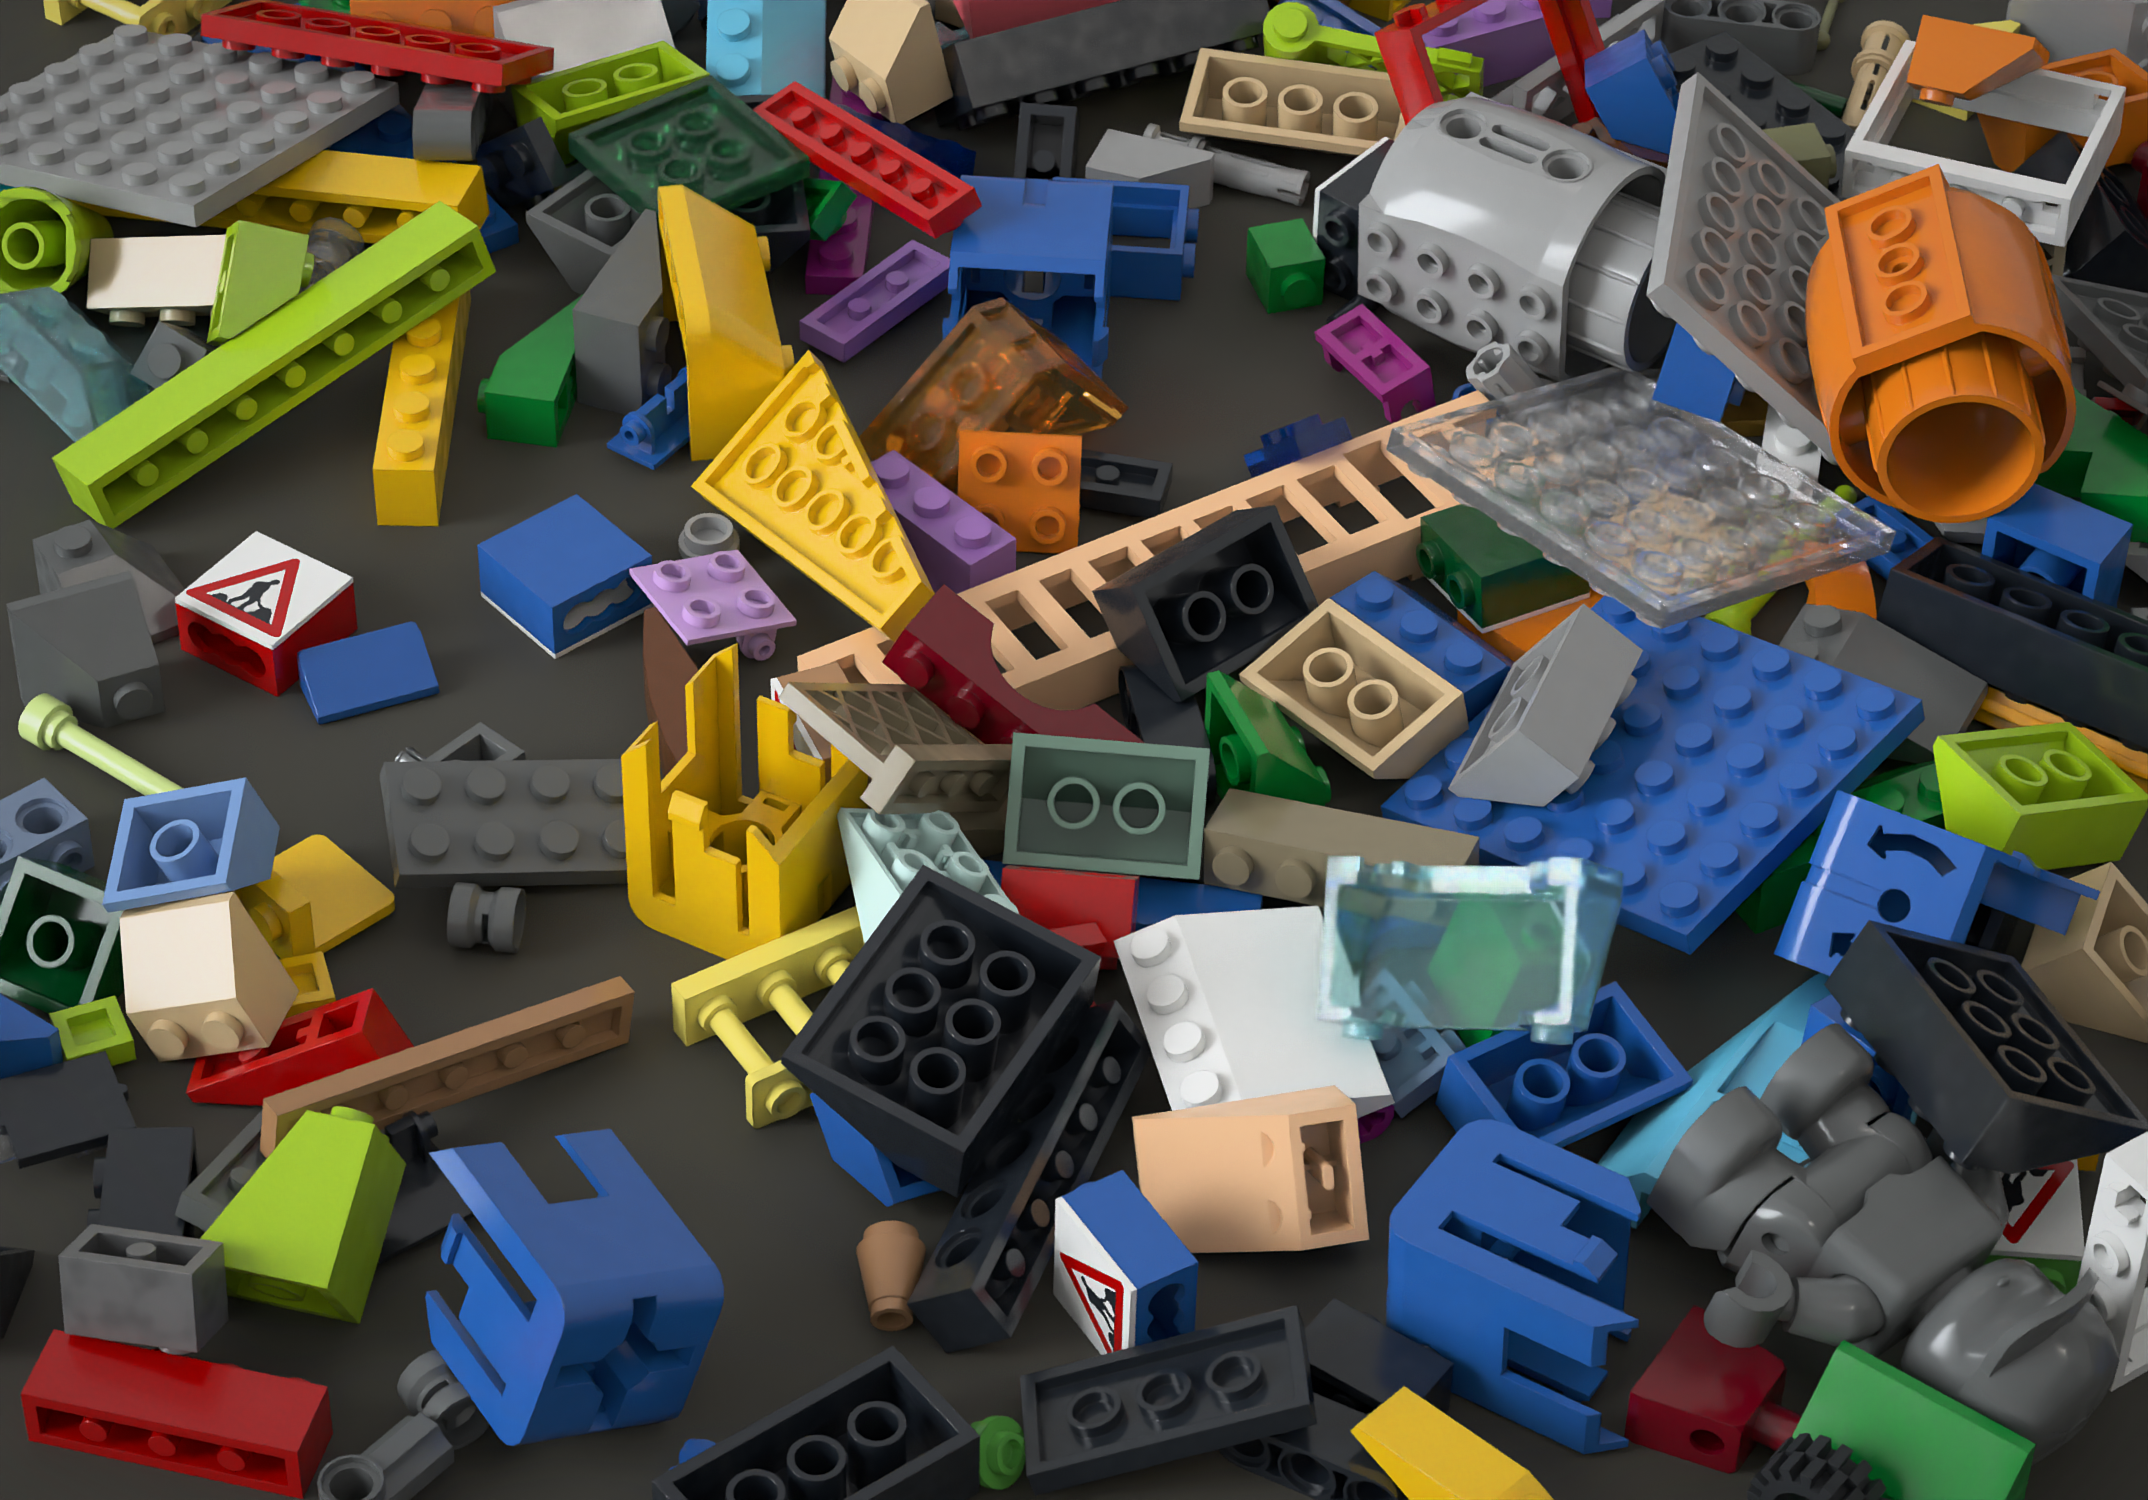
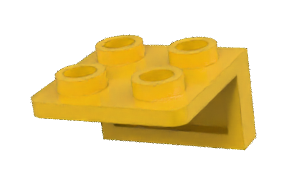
[213,835,395,959]

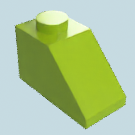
[207,220,314,346]

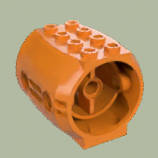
[1805,164,2076,523]

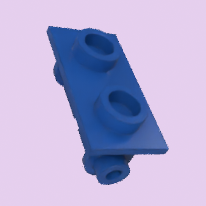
[607,366,689,470]

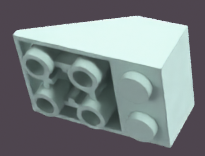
[837,808,1020,944]

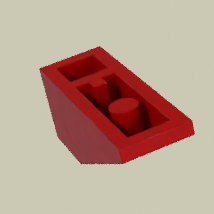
[186,988,414,1106]

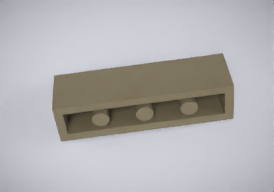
[1204,788,1480,933]

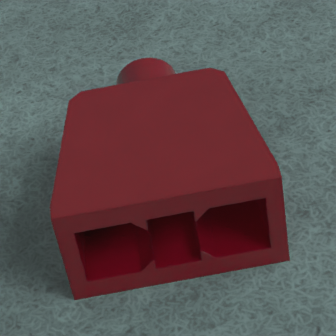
[1624,1305,1802,1474]

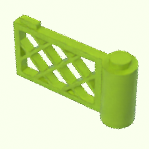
[1263,2,1484,101]

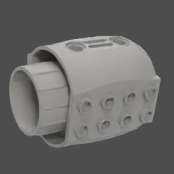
[1358,92,1677,386]

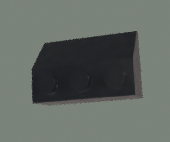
[2012,131,2148,293]
[1092,505,1319,702]

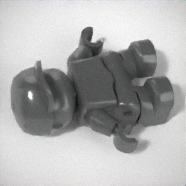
[1646,1023,2119,1466]

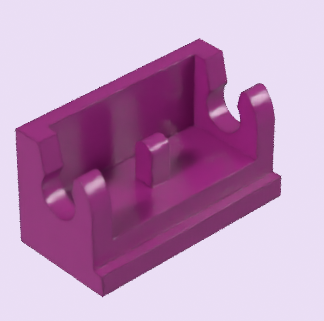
[1315,304,1436,424]

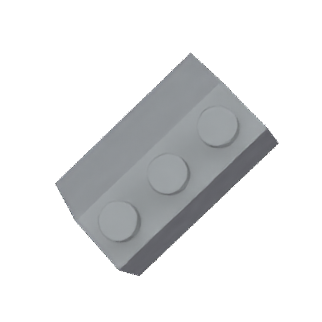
[493,0,675,127]
[1448,604,1643,807]

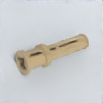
[1841,20,1910,131]

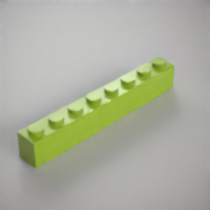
[52,201,496,529]

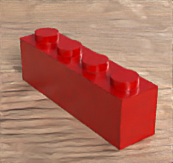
[20,1329,333,1499]

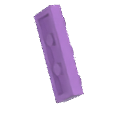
[799,239,950,363]

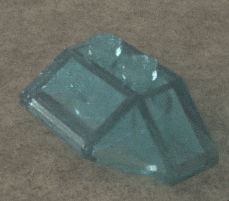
[0,286,152,442]

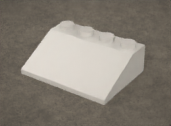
[1114,906,1395,1118]

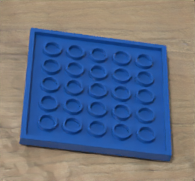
[1380,585,1925,955]

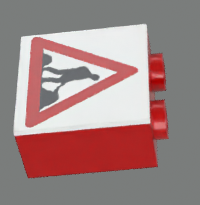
[175,531,358,697]

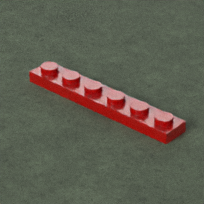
[750,81,982,239]

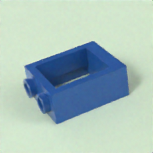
[1043,177,1199,301]

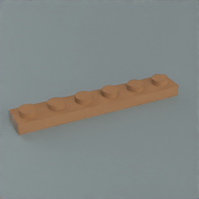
[260,976,635,1159]

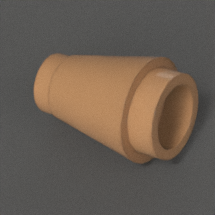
[856,1221,926,1331]

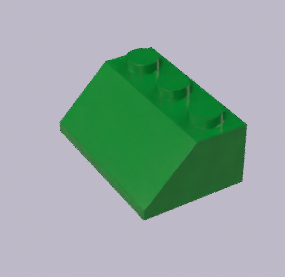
[1792,1340,2036,1500]

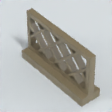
[778,682,1012,815]

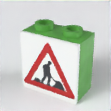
[1983,1159,2085,1295]

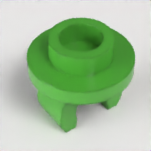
[970,1415,1026,1489]

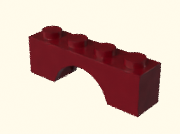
[882,584,1144,744]

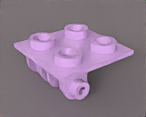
[629,550,797,661]

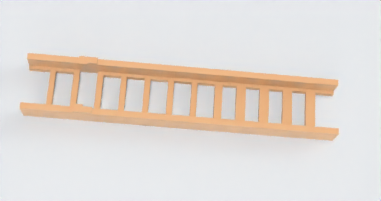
[797,390,1560,744]

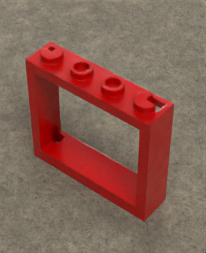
[1374,0,1605,127]

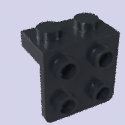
[476,117,638,211]

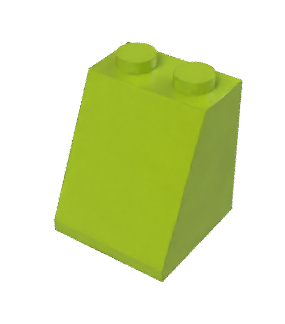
[200,1106,406,1324]

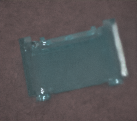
[1317,856,1624,1045]

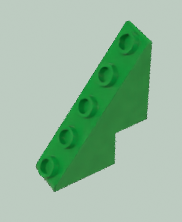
[2034,386,2148,543]

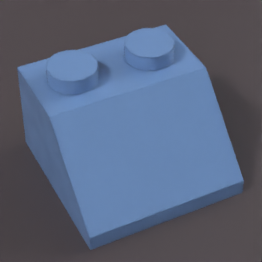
[102,777,280,913]

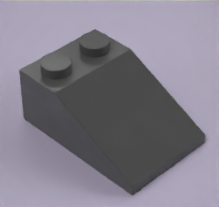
[573,209,672,415]
[1778,603,1988,764]

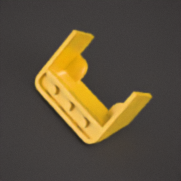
[657,184,795,461]

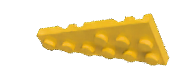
[691,349,935,642]

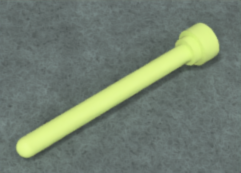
[18,693,184,796]

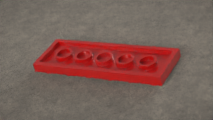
[201,0,554,93]

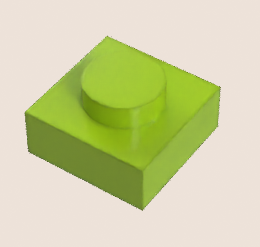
[49,995,136,1066]

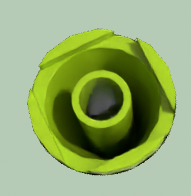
[0,186,114,305]

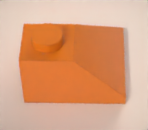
[1906,15,2050,107]

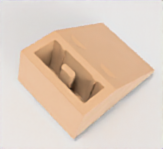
[1132,1085,1369,1253]

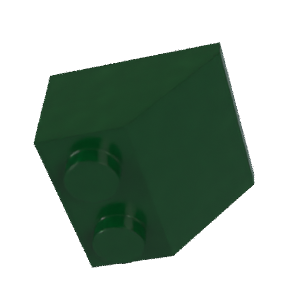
[0,856,125,1013]

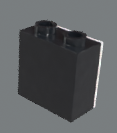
[1312,137,1394,301]

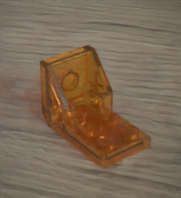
[859,297,1129,492]

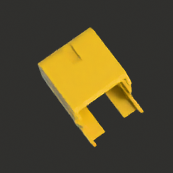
[621,642,868,960]

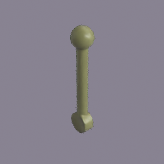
[1817,0,1846,51]

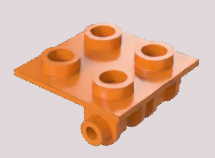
[958,430,1082,554]

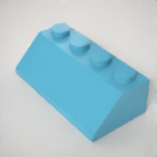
[705,0,826,98]

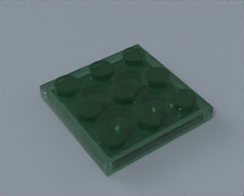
[568,75,810,231]

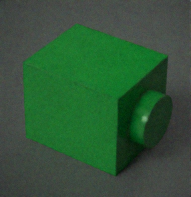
[1246,218,1325,314]

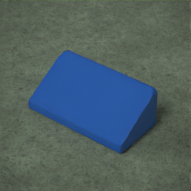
[297,621,439,725]

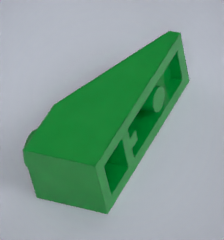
[477,294,583,448]

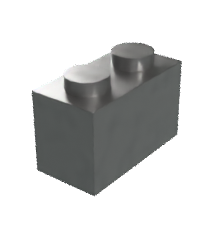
[58,1224,229,1355]

